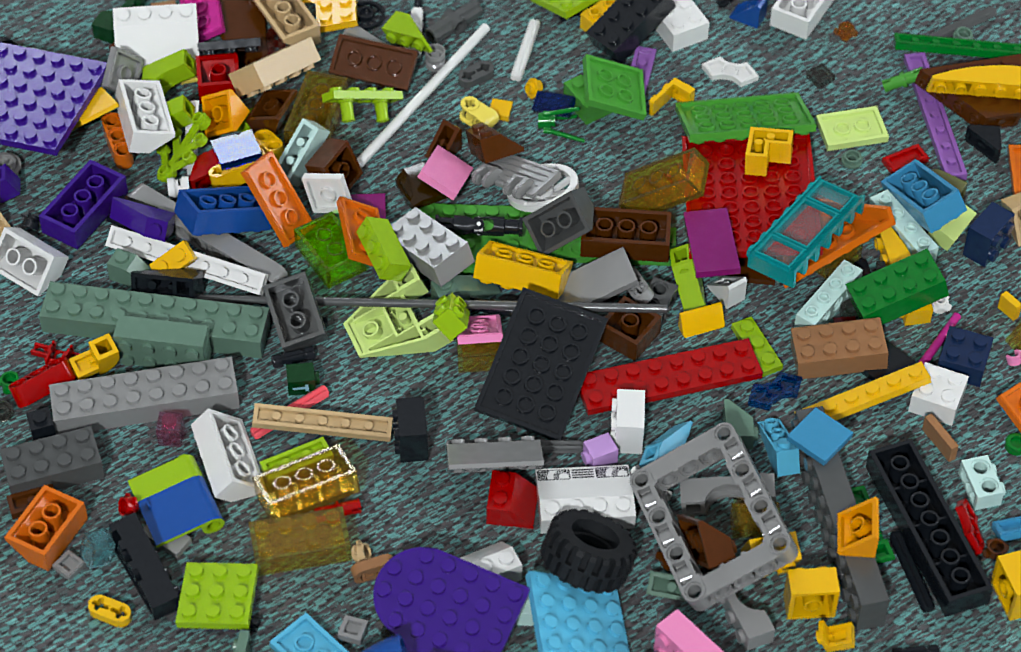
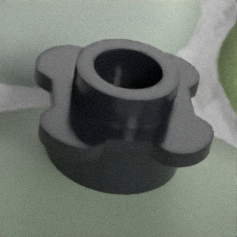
[21,213,40,231]

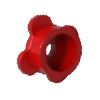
[118,493,139,516]

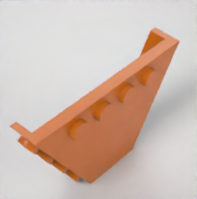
[776,199,896,289]

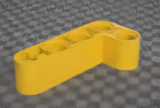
[209,129,284,188]

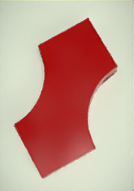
[955,498,985,556]

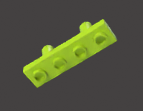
[322,87,403,123]

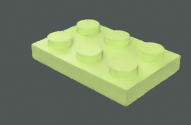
[816,106,889,151]

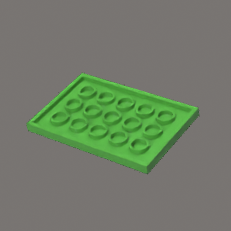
[675,92,816,144]

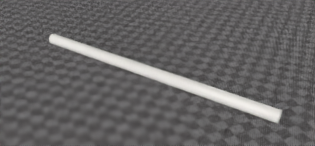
[357,23,490,169]

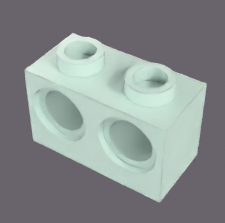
[958,455,1006,511]

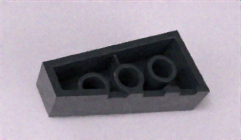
[109,512,181,621]

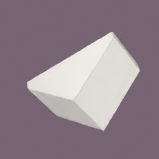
[707,276,747,309]

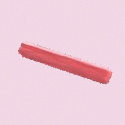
[250,385,329,439]

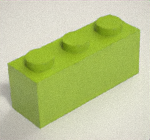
[356,216,412,282]

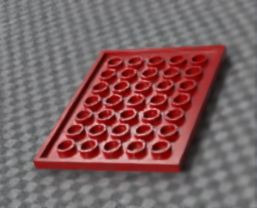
[682,133,823,259]

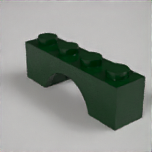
[91,0,147,44]

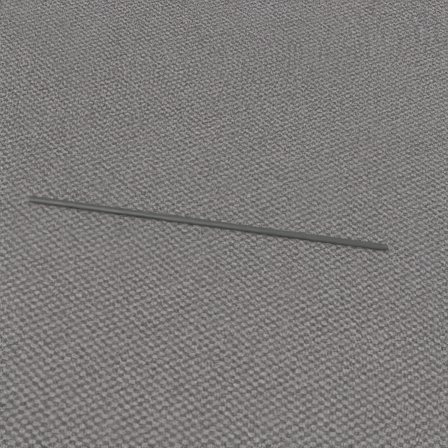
[195,294,668,313]

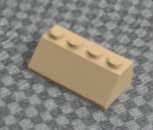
[253,0,321,45]

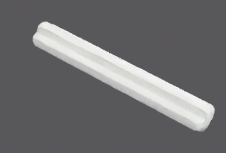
[511,19,540,82]

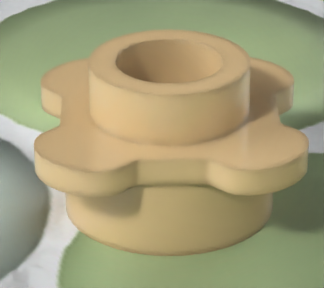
[351,540,372,562]

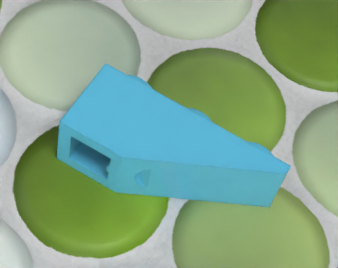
[757,418,800,477]
[639,420,693,467]

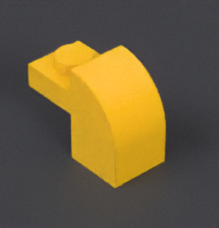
[68,333,120,380]

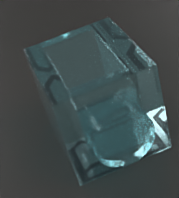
[79,528,116,569]

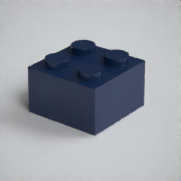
[963,201,1015,267]
[938,326,994,387]

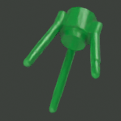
[538,107,585,143]

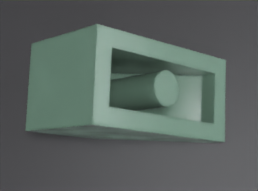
[107,248,152,287]
[722,399,758,449]

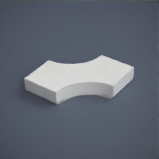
[702,57,759,87]

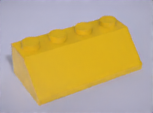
[473,241,573,299]

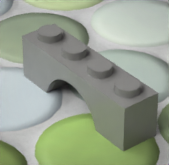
[680,473,777,515]
[705,556,775,651]

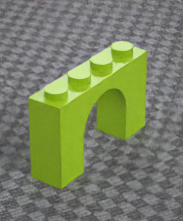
[141,49,196,129]

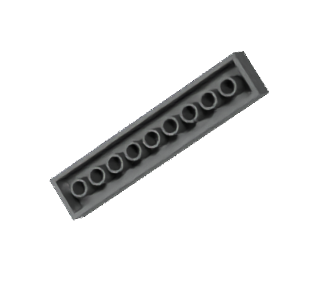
[791,406,890,630]

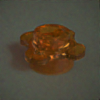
[834,22,858,42]

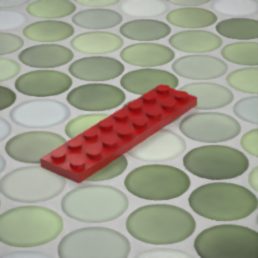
[580,338,763,416]

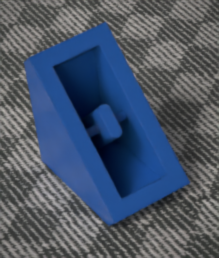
[729,0,768,29]

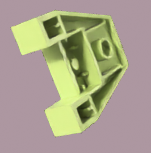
[343,263,454,358]

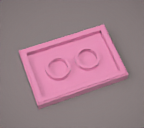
[417,145,473,200]
[457,314,503,345]

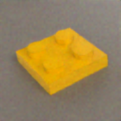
[316,0,358,33]

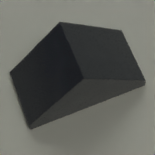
[964,125,1002,164]

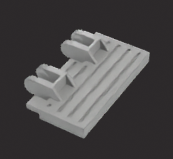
[470,155,562,199]

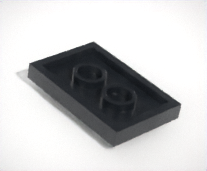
[197,37,263,55]

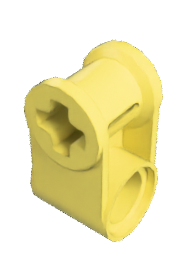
[459,96,500,127]

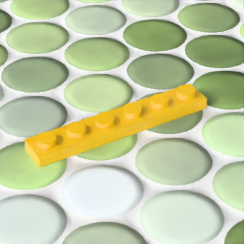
[794,361,932,421]

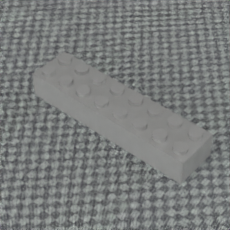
[49,356,240,435]

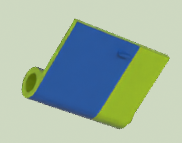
[128,454,225,548]

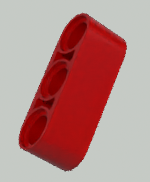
[8,356,76,408]

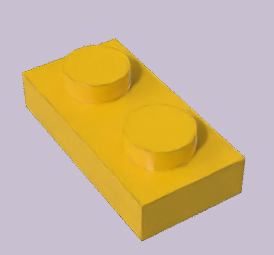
[149,240,197,270]

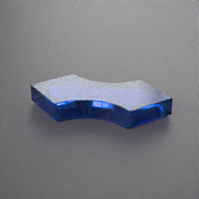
[748,372,802,411]

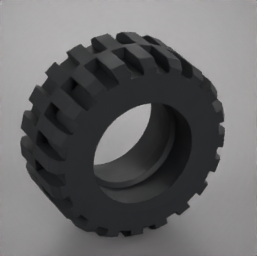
[540,509,637,594]

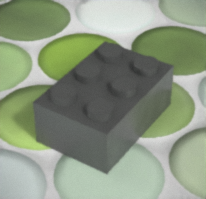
[262,271,329,352]

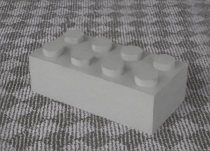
[391,207,475,287]

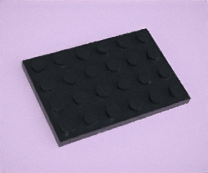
[474,287,608,440]

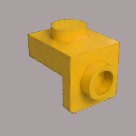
[816,620,855,652]

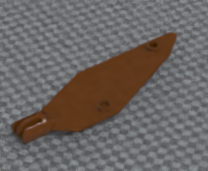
[219,0,268,68]

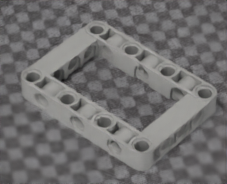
[629,422,798,611]

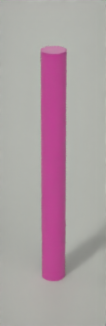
[919,312,961,364]

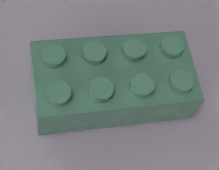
[113,315,212,369]

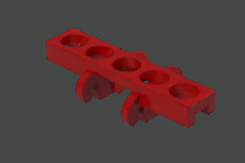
[30,340,80,365]

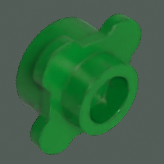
[0,371,19,395]

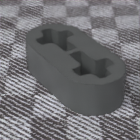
[458,61,494,89]

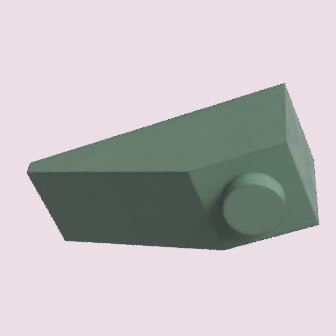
[431,275,500,300]

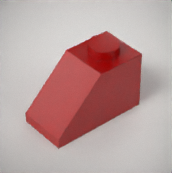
[189,148,226,189]

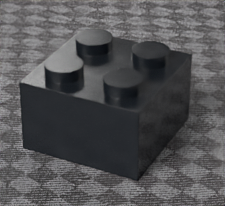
[392,397,428,463]

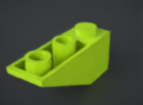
[382,11,433,53]
[669,244,706,311]

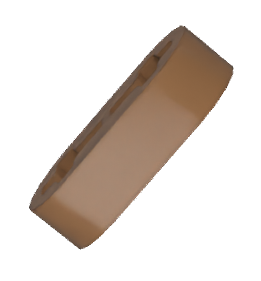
[350,554,393,583]

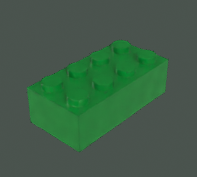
[845,249,949,325]

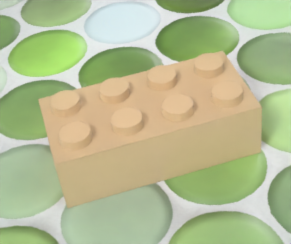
[228,37,321,98]

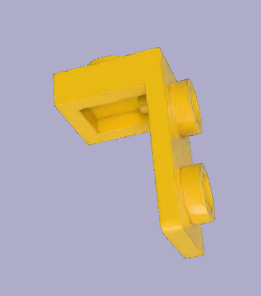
[649,77,695,116]

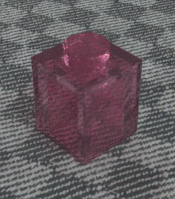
[156,411,185,447]

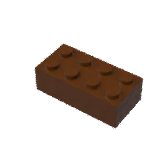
[580,207,671,262]

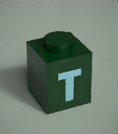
[286,362,320,396]

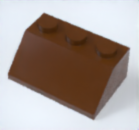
[677,514,737,569]

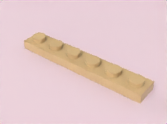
[252,403,393,442]

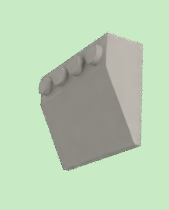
[446,436,544,473]

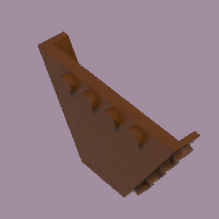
[914,54,1021,128]

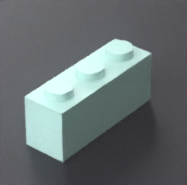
[278,118,330,187]

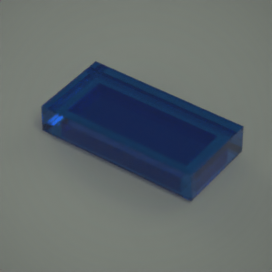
[532,91,576,118]

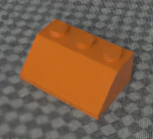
[4,484,88,572]

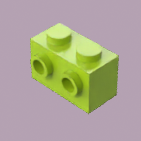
[432,293,470,341]

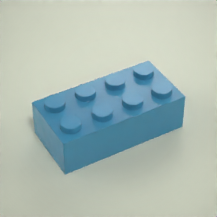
[880,159,967,233]

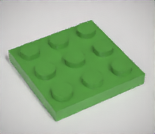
[582,54,647,121]

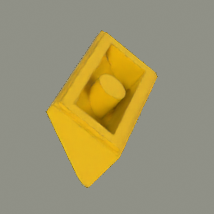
[678,302,725,338]

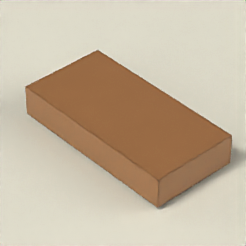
[922,413,959,462]

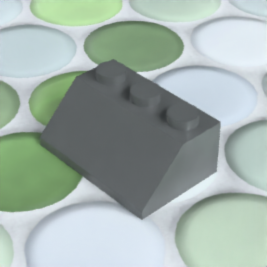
[522,187,594,255]

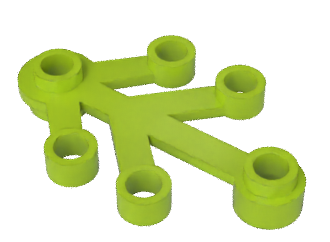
[156,112,211,183]

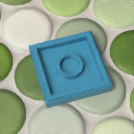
[787,407,853,466]

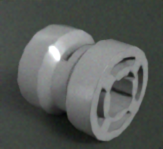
[425,43,446,72]

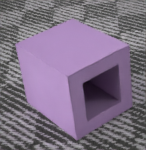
[581,433,619,466]

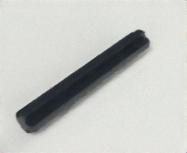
[889,530,935,613]

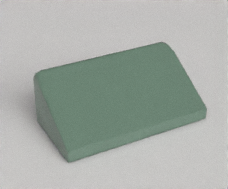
[646,571,695,602]

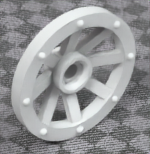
[507,163,579,212]

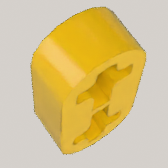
[88,595,132,627]

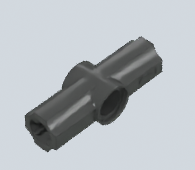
[425,0,483,44]

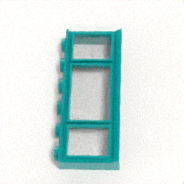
[746,175,865,288]

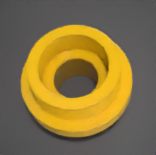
[525,78,543,99]

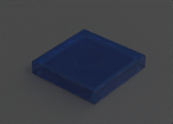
[210,129,262,170]

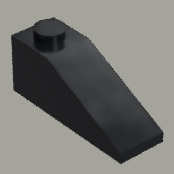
[131,268,204,299]

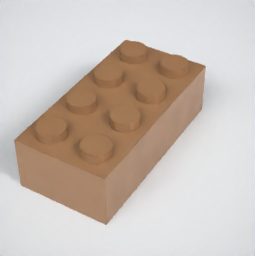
[790,317,888,379]

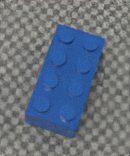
[174,186,271,236]

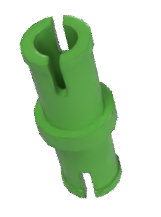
[882,66,923,93]

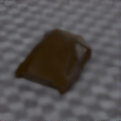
[395,162,450,209]

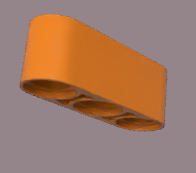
[101,112,134,169]

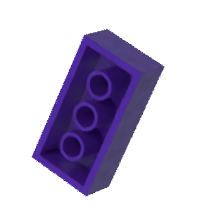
[39,159,128,250]

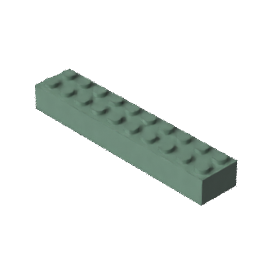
[39,281,271,359]

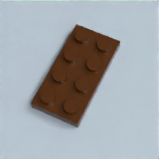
[328,34,419,92]

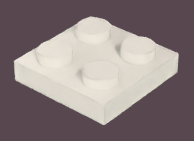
[301,173,352,213]

